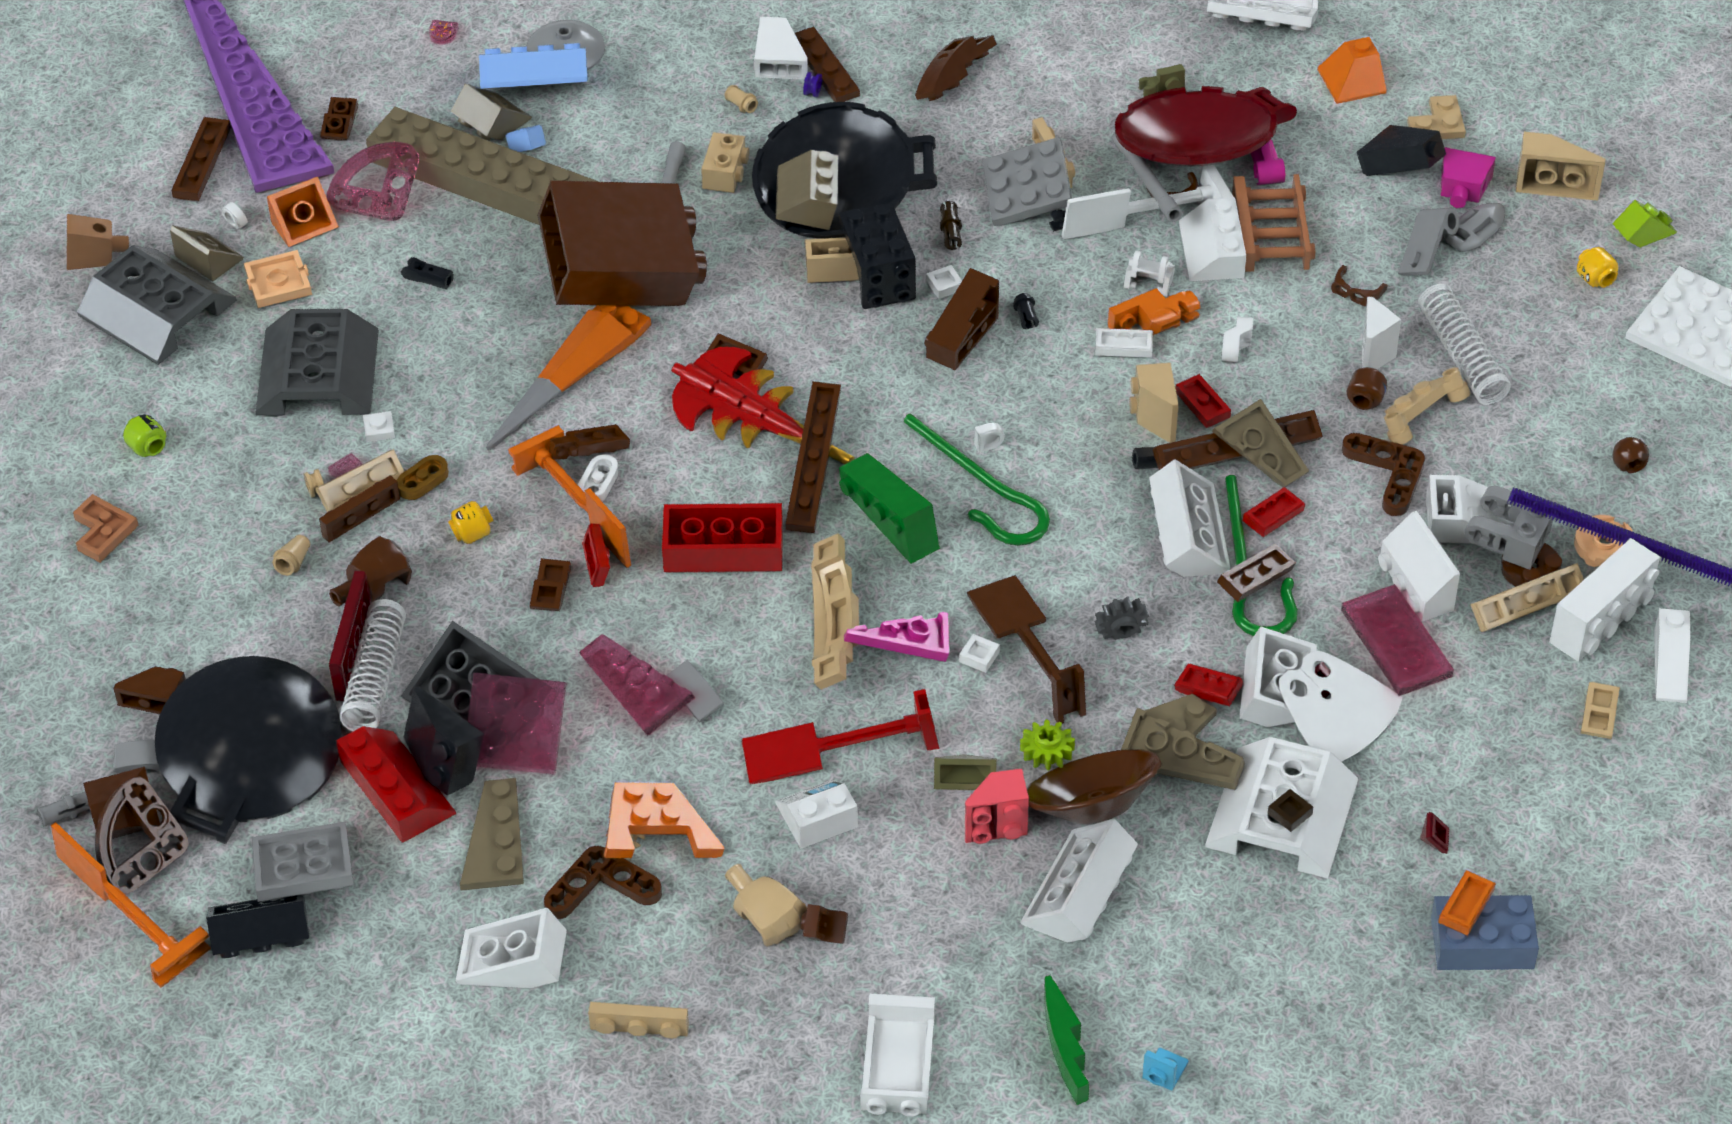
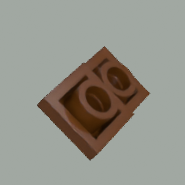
[320,97,359,140]

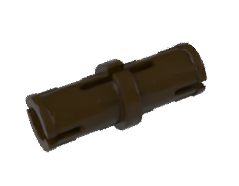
[940,201,962,250]

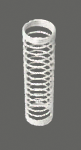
[1418,284,1511,405]
[340,599,406,731]

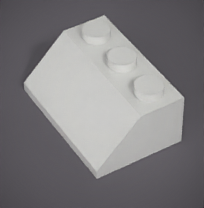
[1179,197,1246,281]
[1378,511,1460,622]
[1240,626,1317,727]

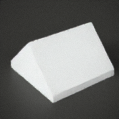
[1362,297,1401,369]

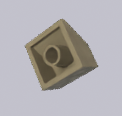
[450,83,532,141]

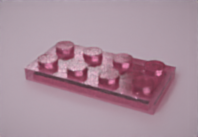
[1341,584,1454,696]

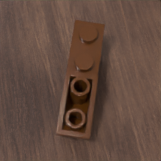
[915,35,997,101]

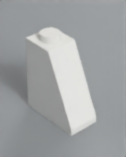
[754,17,808,79]

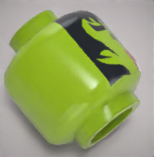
[123,414,167,457]

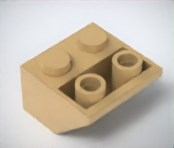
[805,238,859,283]

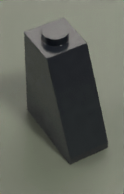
[1357,125,1446,176]

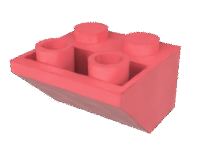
[965,768,1029,844]

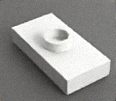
[1095,328,1153,358]

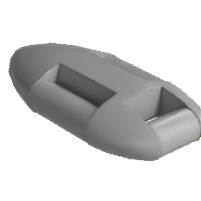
[1444,203,1505,252]

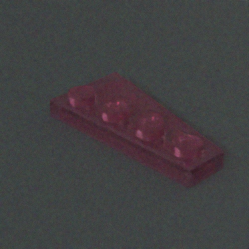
[579,634,695,736]

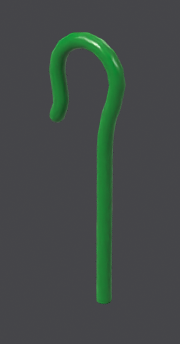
[904,413,1050,546]
[1225,475,1298,636]

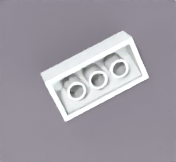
[1149,459,1231,577]
[1020,819,1138,943]

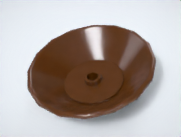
[1027,749,1162,825]

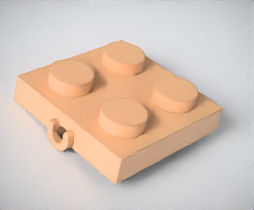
[244,250,312,308]

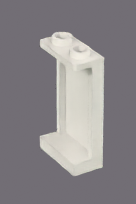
[860,993,935,1117]

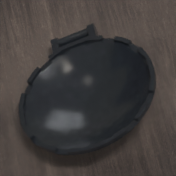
[752,102,937,239]
[155,656,342,844]

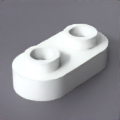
[578,455,619,502]

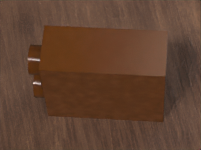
[537,181,707,306]

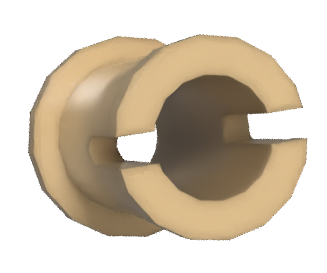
[724,85,758,113]

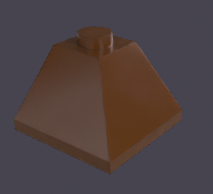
[83,766,160,839]

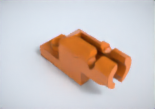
[1108,288,1200,335]

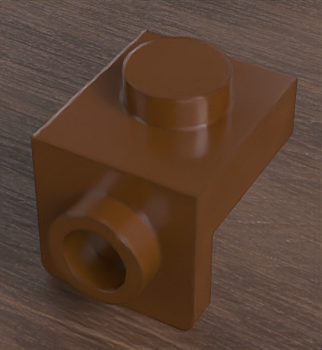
[801,904,848,944]

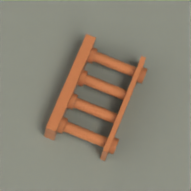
[1232,174,1315,272]

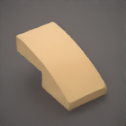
[1581,682,1620,739]

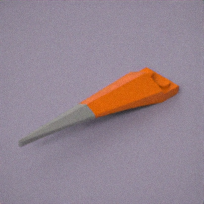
[486,305,652,450]

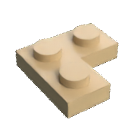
[1407,95,1466,139]

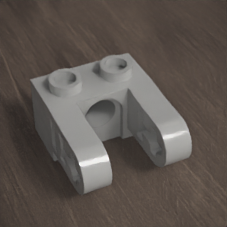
[1465,486,1553,570]

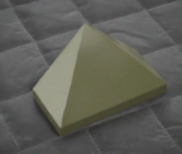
[934,754,997,790]

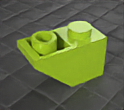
[1612,200,1677,248]

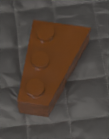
[924,268,999,370]

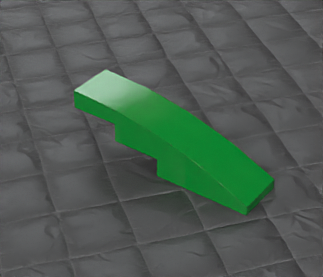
[1044,975,1089,1105]

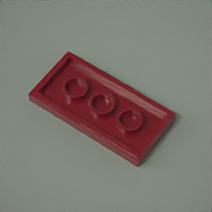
[329,571,372,701]

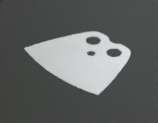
[1278,651,1403,762]

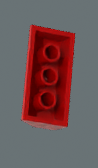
[336,726,456,843]

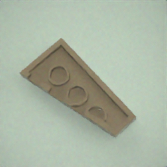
[460,778,524,891]

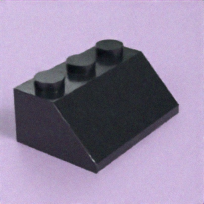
[206,895,310,958]

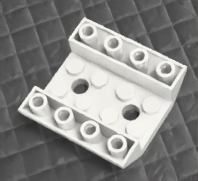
[1205,737,1358,878]

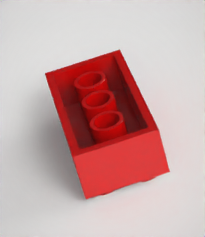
[662,503,783,572]

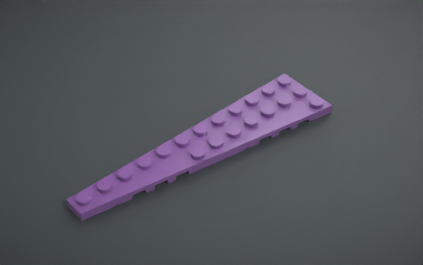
[183,0,335,193]

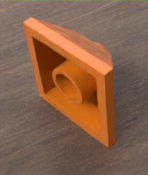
[1317,37,1387,104]

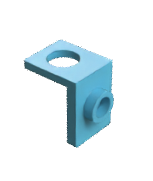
[1142,1048,1189,1091]

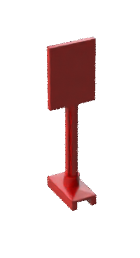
[742,689,940,784]

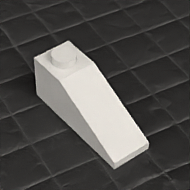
[1654,608,1690,703]

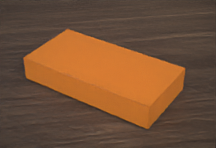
[1438,870,1496,936]

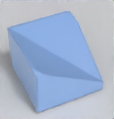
[505,125,546,152]

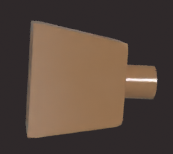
[66,214,129,270]

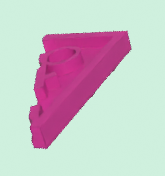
[844,612,949,662]

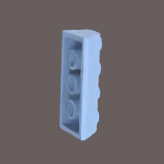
[479,43,588,89]

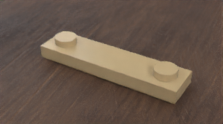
[1470,563,1584,632]

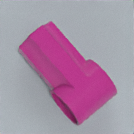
[1251,140,1286,186]

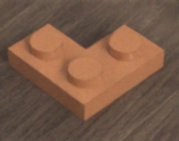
[73,494,139,563]

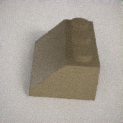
[776,150,838,230]

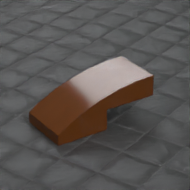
[530,558,571,612]

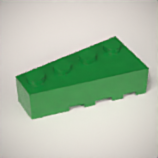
[839,453,940,564]

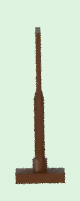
[967,575,1086,724]

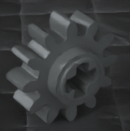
[1094,596,1149,640]

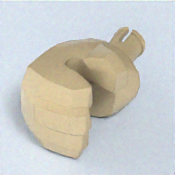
[725,864,807,947]

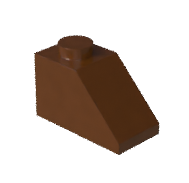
[113,666,186,714]

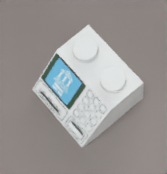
[775,780,858,849]

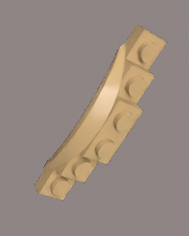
[811,533,859,690]

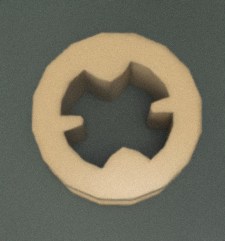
[303,469,324,498]

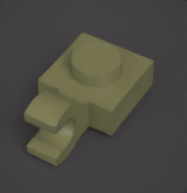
[1138,64,1185,97]

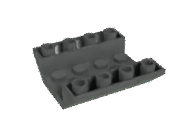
[77,245,237,365]
[255,309,379,415]

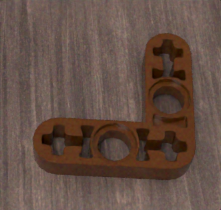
[1342,433,1425,516]
[544,846,662,919]

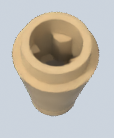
[272,534,310,576]

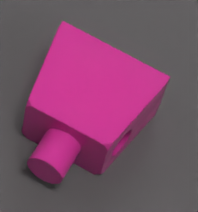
[1441,147,1496,208]

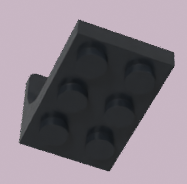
[838,203,916,309]

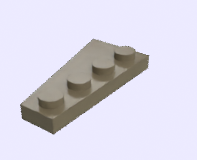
[1121,708,1245,790]

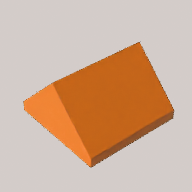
[267,176,339,247]

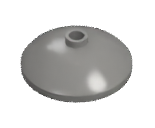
[526,20,605,70]

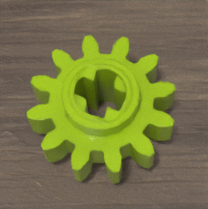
[1020,719,1075,770]

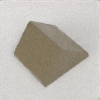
[170,225,244,281]

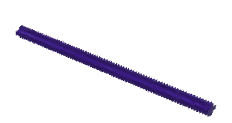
[1507,487,1732,588]

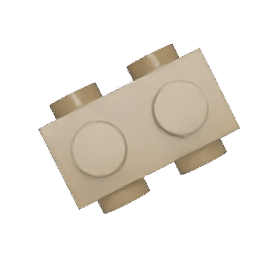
[701,132,749,193]

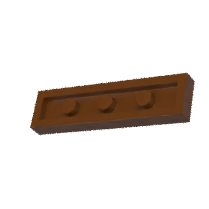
[795,26,860,102]
[171,117,231,201]

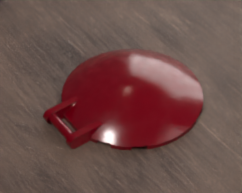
[1115,86,1297,167]

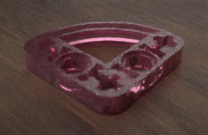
[327,142,419,221]

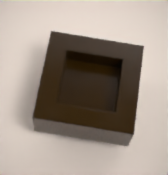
[1268,789,1313,832]

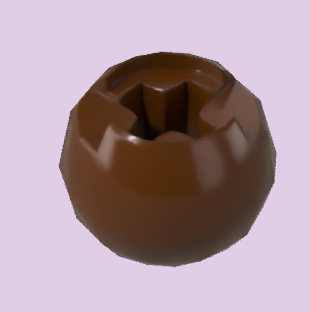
[1612,437,1650,473]

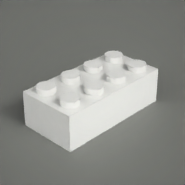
[1549,538,1660,662]

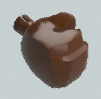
[329,536,412,607]

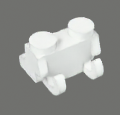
[1124,250,1175,297]

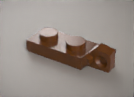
[549,424,630,459]

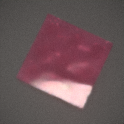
[468,673,567,775]

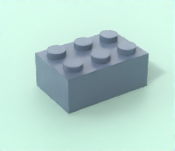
[1431,895,1539,970]

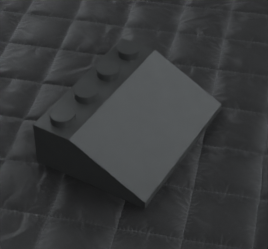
[401,620,556,758]

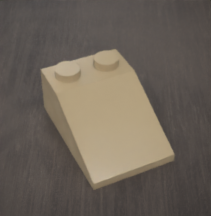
[1516,131,1605,201]

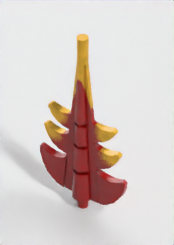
[671,347,854,464]

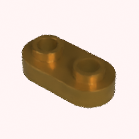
[397,455,449,500]

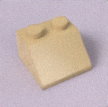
[1129,363,1178,443]

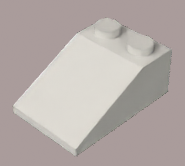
[456,908,567,988]

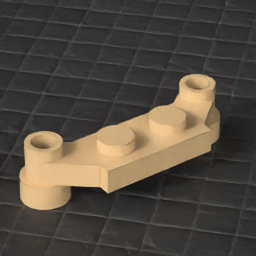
[1384,367,1471,445]

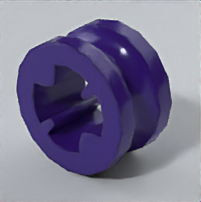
[803,72,822,98]

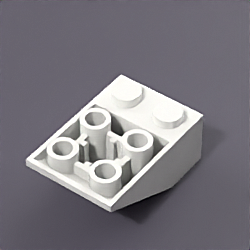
[1426,475,1514,544]

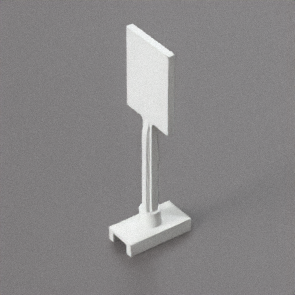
[1062,165,1234,239]

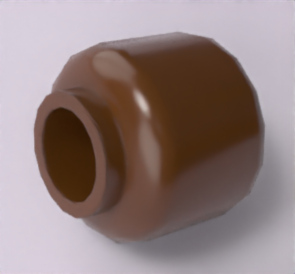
[1346,367,1387,410]

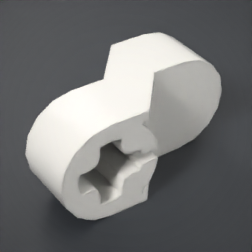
[1222,316,1253,362]

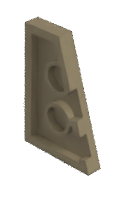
[1212,399,1309,487]

